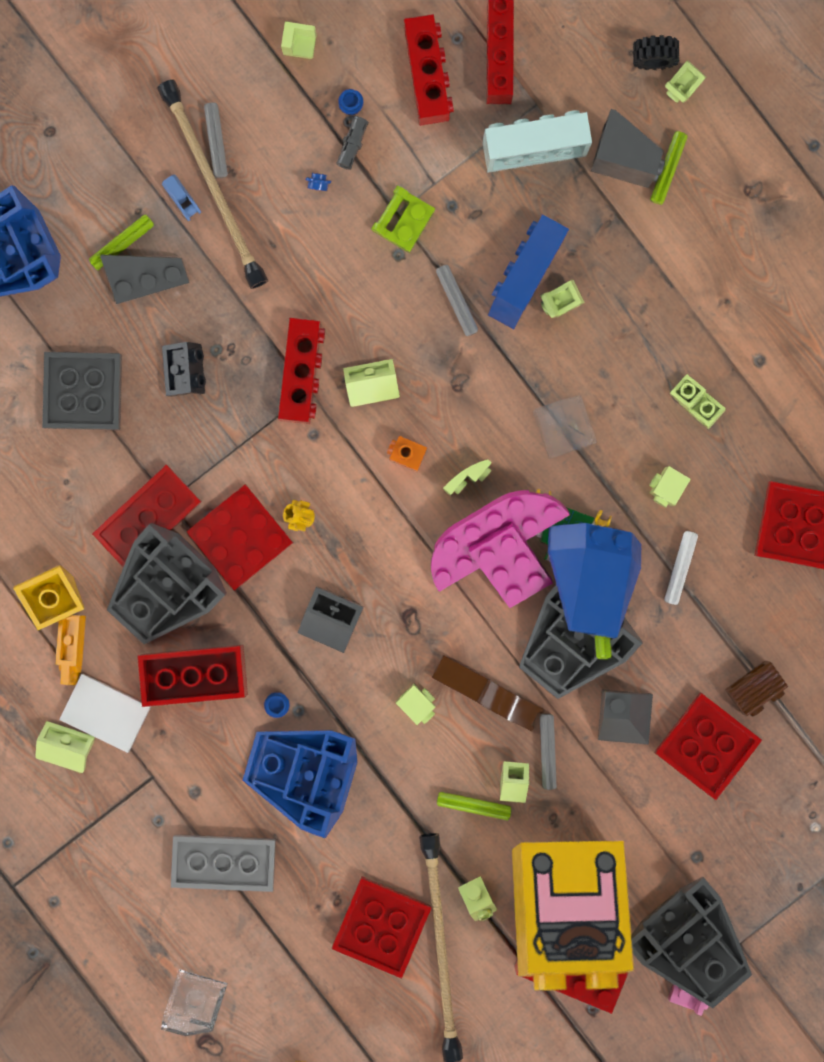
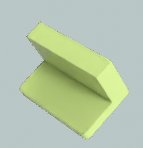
[343,359,400,407]
[35,721,95,773]

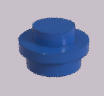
[338,89,364,115]
[264,692,290,718]

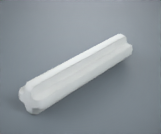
[664,531,698,605]

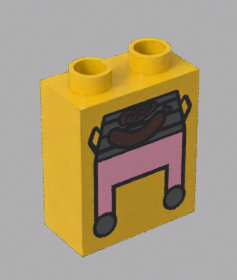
[512,841,634,991]

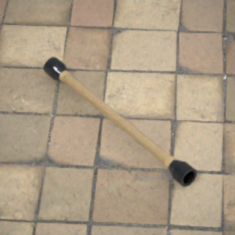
[157,79,269,289]
[419,833,463,1062]

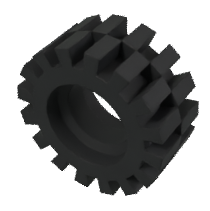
[633,35,679,70]

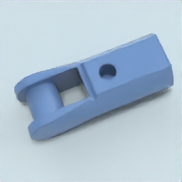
[162,174,201,221]

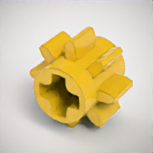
[283,500,315,532]

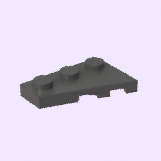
[100,254,190,304]

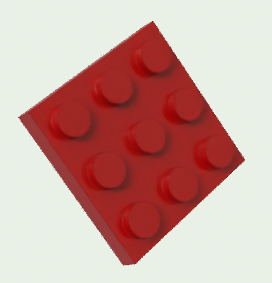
[754,481,824,570]
[187,484,294,591]
[654,693,762,800]
[331,876,432,979]

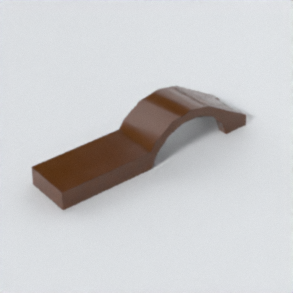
[432,655,544,731]

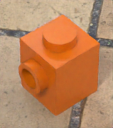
[387,436,427,472]

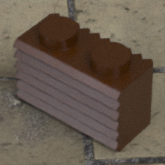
[725,661,788,717]

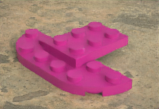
[431,490,569,608]

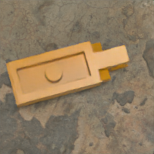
[55,615,86,685]

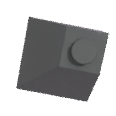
[598,689,653,745]

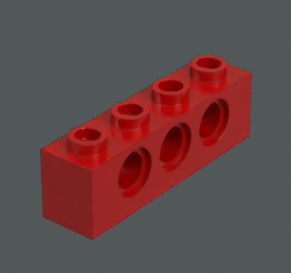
[486,0,514,104]
[404,14,454,126]
[278,318,325,424]

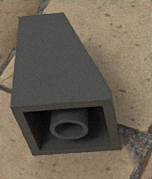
[591,109,665,188]

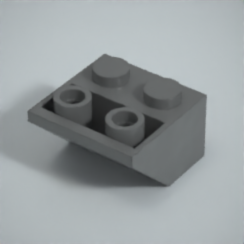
[298,587,364,653]

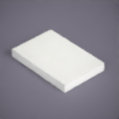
[59,673,151,753]

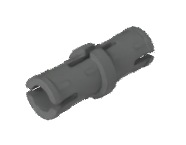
[336,116,369,170]

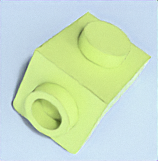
[665,61,707,103]
[540,280,585,318]
[458,876,497,921]

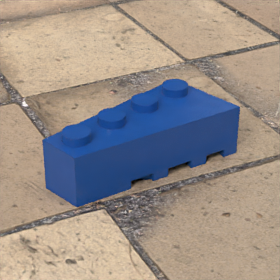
[488,214,569,330]

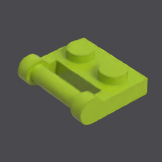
[371,186,435,254]

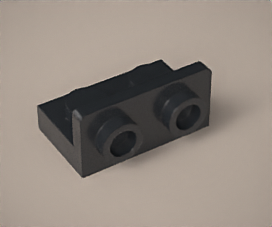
[162,342,206,397]

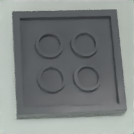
[42,352,122,430]

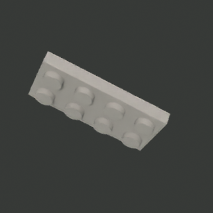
[171,835,276,892]

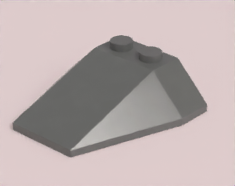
[107,523,227,644]
[519,584,643,699]
[631,877,752,1008]

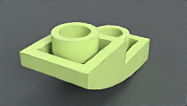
[670,374,726,429]
[443,460,492,496]

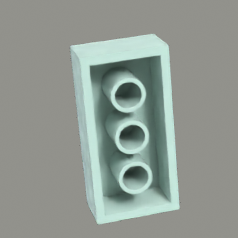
[483,110,592,173]

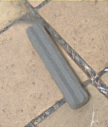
[204,103,228,178]
[436,265,478,336]
[540,714,557,790]

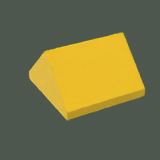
[13,565,84,630]

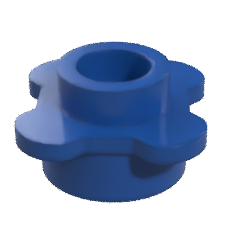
[305,173,331,191]

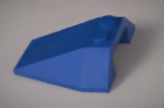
[0,185,61,297]
[548,523,642,639]
[242,731,358,838]

